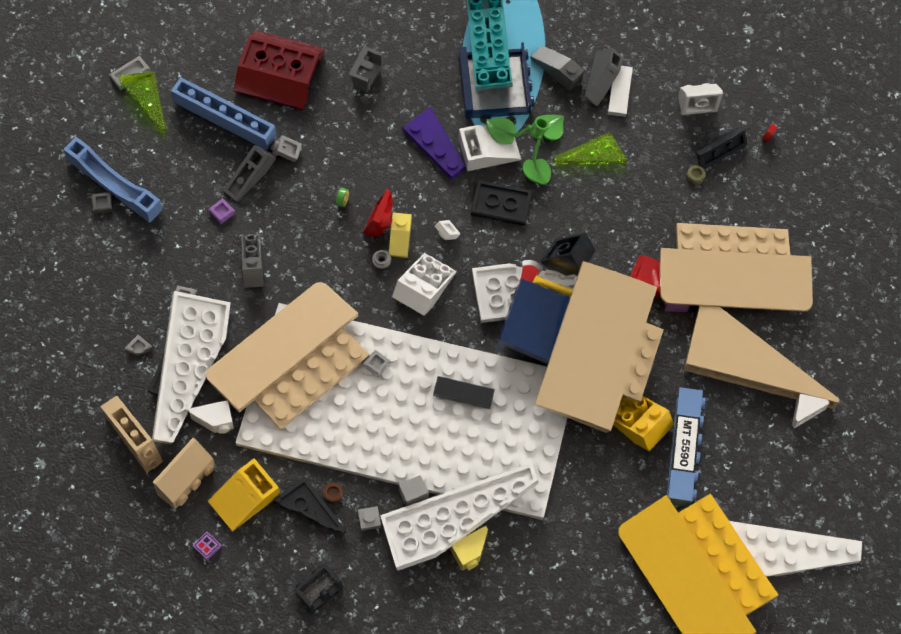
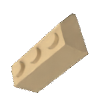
[153,438,215,509]

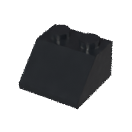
[541,232,596,276]

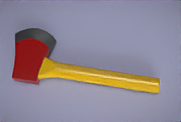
[519,260,573,297]

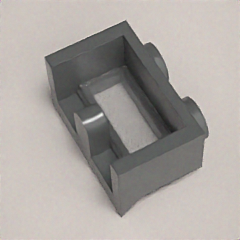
[349,46,383,93]

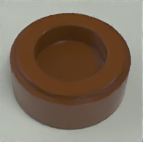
[323,483,343,504]

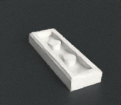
[608,66,633,117]

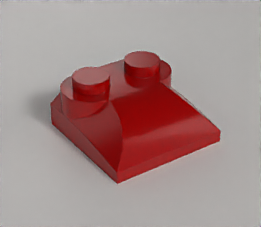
[362,189,393,237]

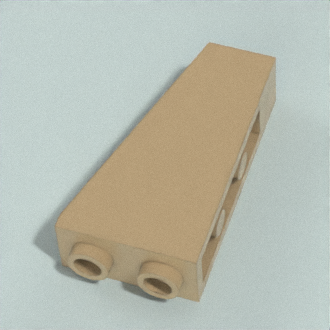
[100,396,163,473]

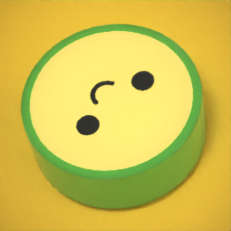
[336,188,349,207]

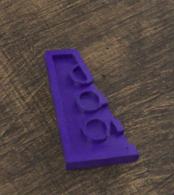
[403,107,465,180]

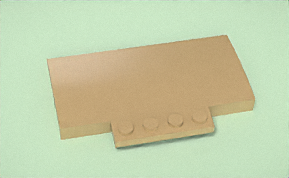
[534,261,664,433]

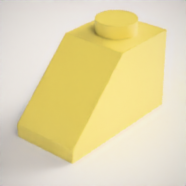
[389,213,412,258]
[450,526,488,571]

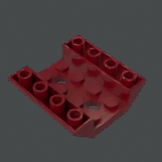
[233,30,325,110]

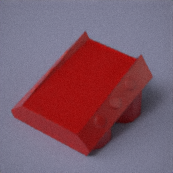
[630,255,661,298]

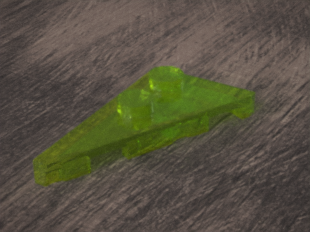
[119,71,166,132]
[553,132,627,164]

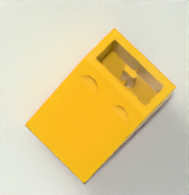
[613,396,674,451]
[208,458,280,532]

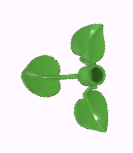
[486,115,564,185]

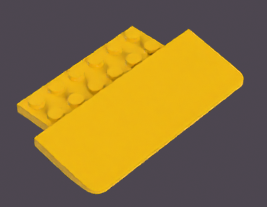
[619,494,778,634]

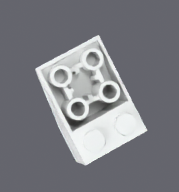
[458,125,521,171]
[392,253,456,316]

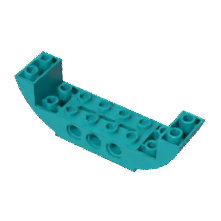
[467,0,513,91]

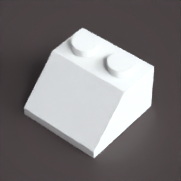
[678,83,723,115]

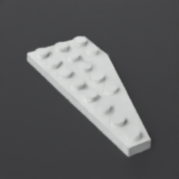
[380,463,539,570]

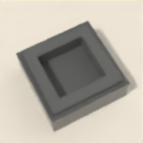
[92,192,113,214]

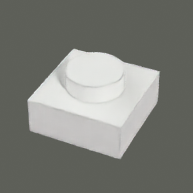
[435,220,460,240]

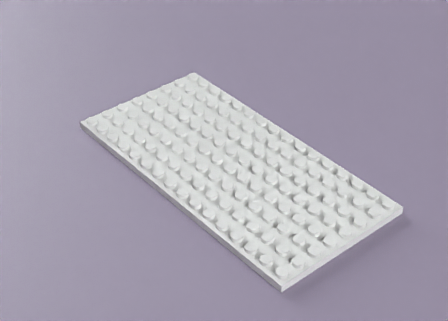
[236,303,567,520]

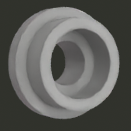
[372,250,391,269]

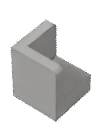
[399,475,429,506]

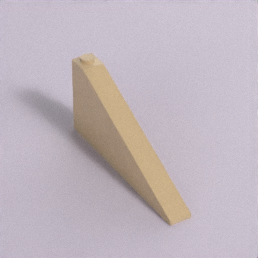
[684,306,839,409]

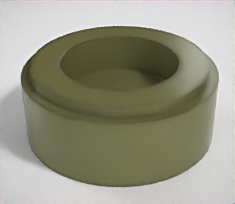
[686,165,706,185]

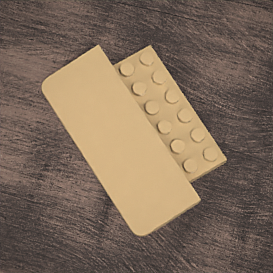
[660,223,813,311]
[206,282,369,430]

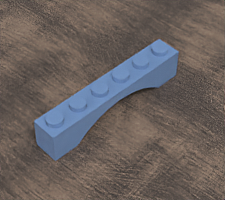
[63,137,162,223]

